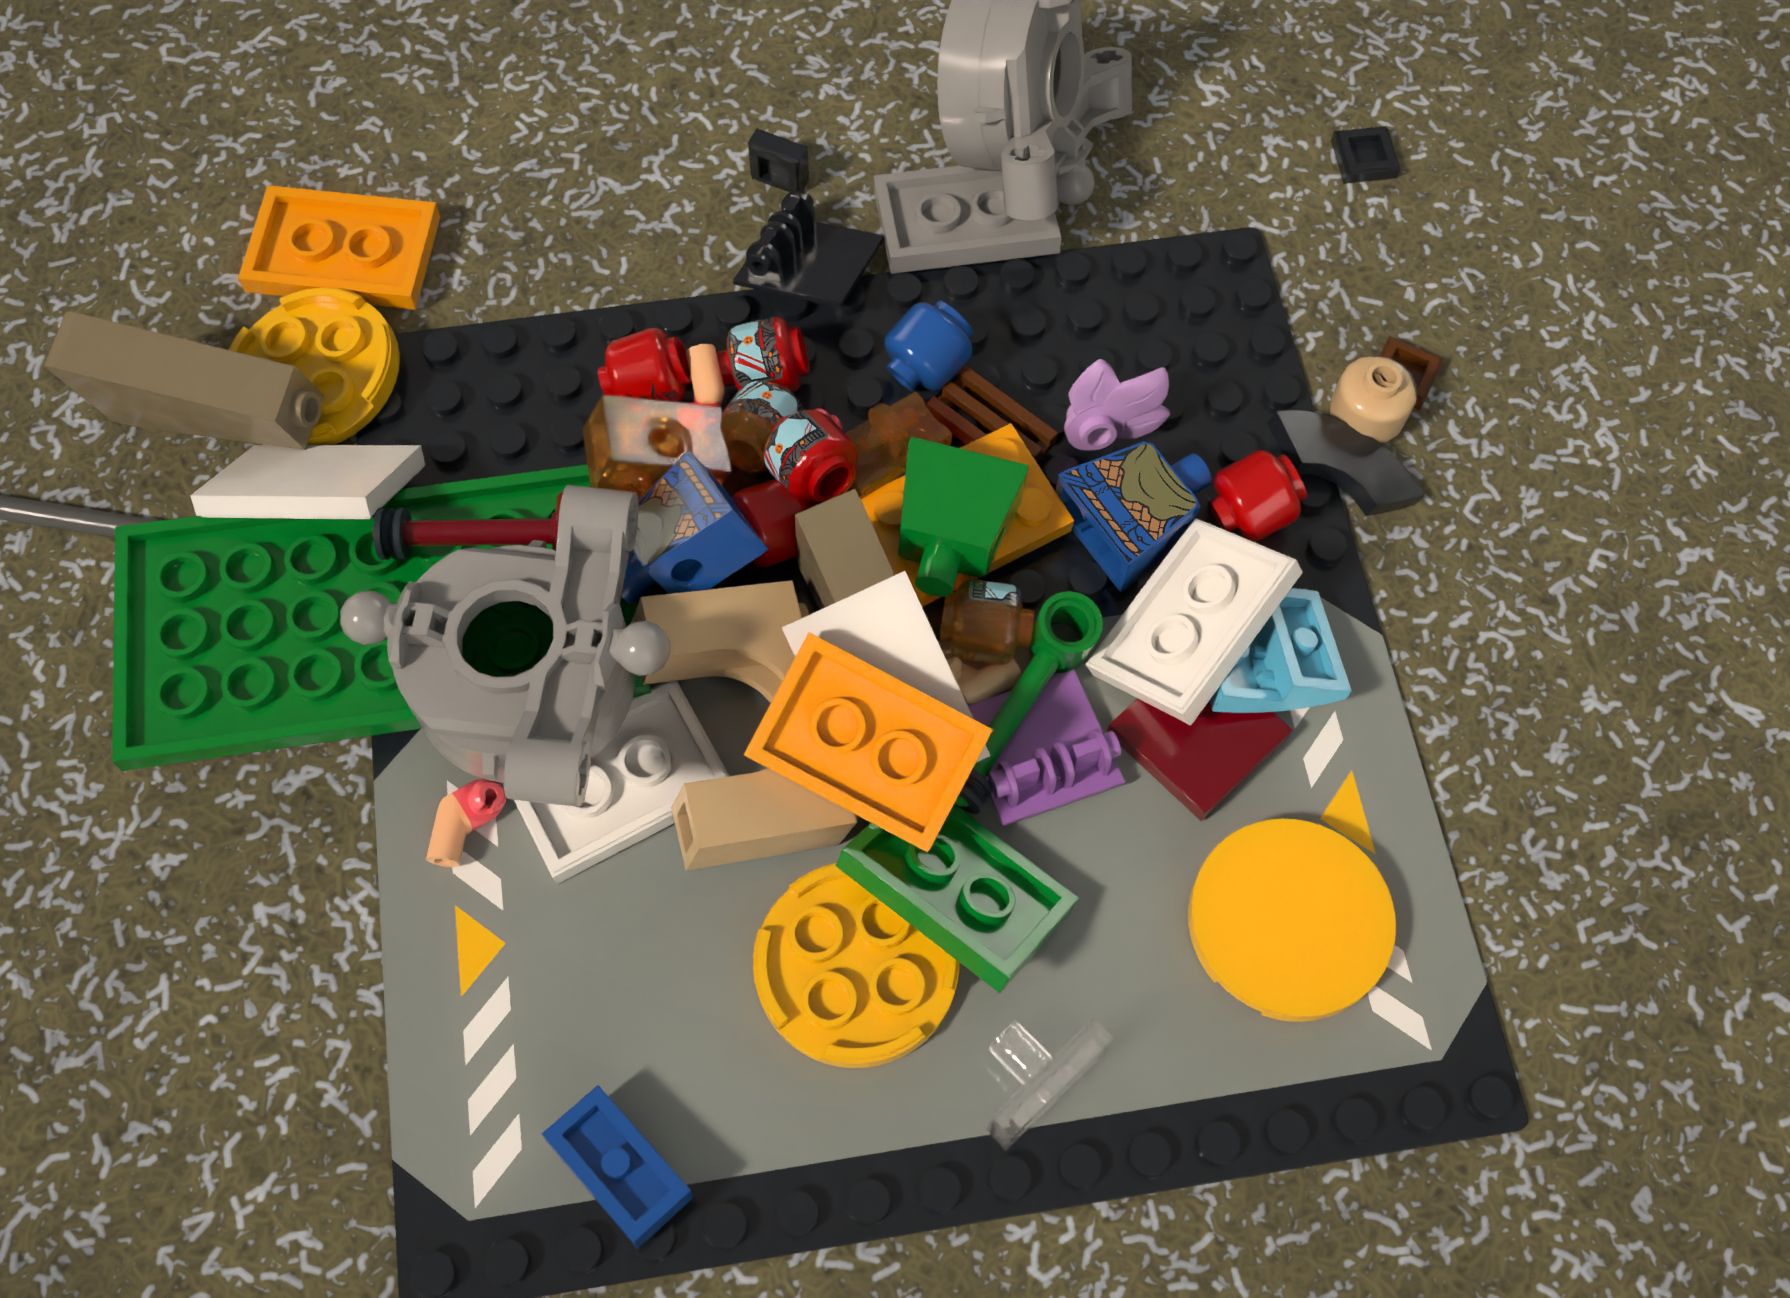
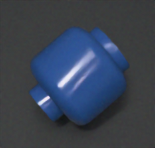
[885,301,973,391]

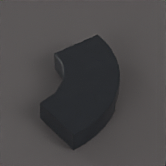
[1267,410,1424,516]

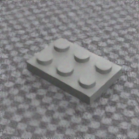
[873,165,1061,274]

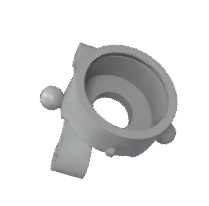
[937,0,1133,221]
[340,485,671,807]

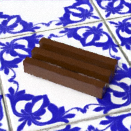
[926,365,1058,463]

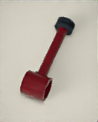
[372,492,563,560]

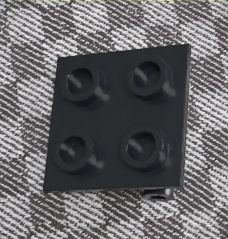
[733,190,884,308]

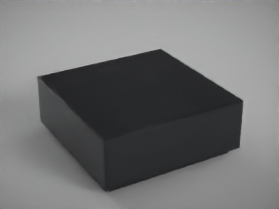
[1331,126,1401,184]
[748,128,809,192]

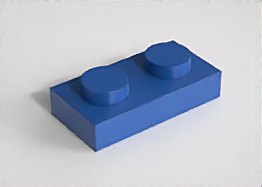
[542,1085,694,1249]

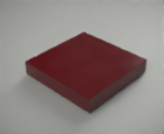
[1107,698,1293,821]

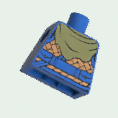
[1055,441,1212,593]
[621,450,768,605]

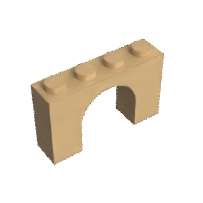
[631,580,858,871]

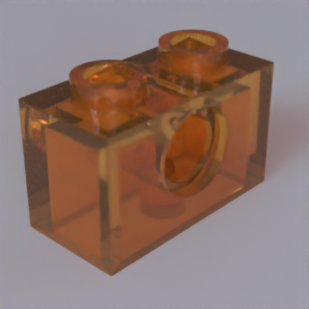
[582,395,732,499]

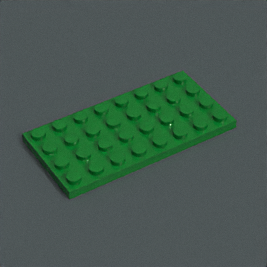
[112,460,651,771]

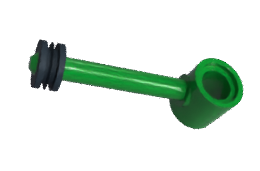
[954,591,1103,814]

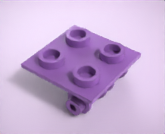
[967,669,1125,826]

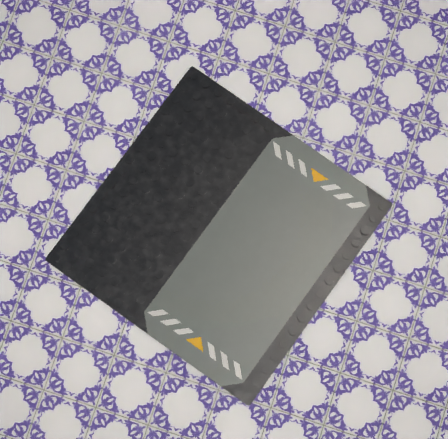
[357,227,1528,1298]

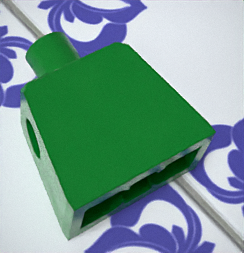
[898,436,1029,597]

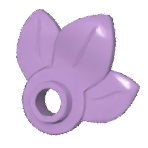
[1064,359,1170,450]

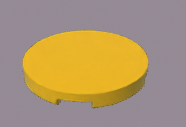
[229,287,400,445]
[1188,819,1396,1022]
[753,863,960,1068]

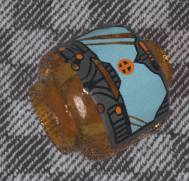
[716,381,804,472]
[939,579,1034,665]

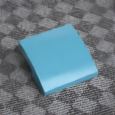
[1209,588,1352,713]

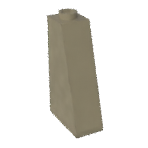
[44,311,324,450]
[795,489,895,610]

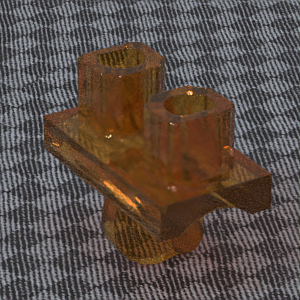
[846,391,952,499]

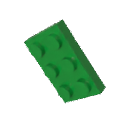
[835,804,1079,993]

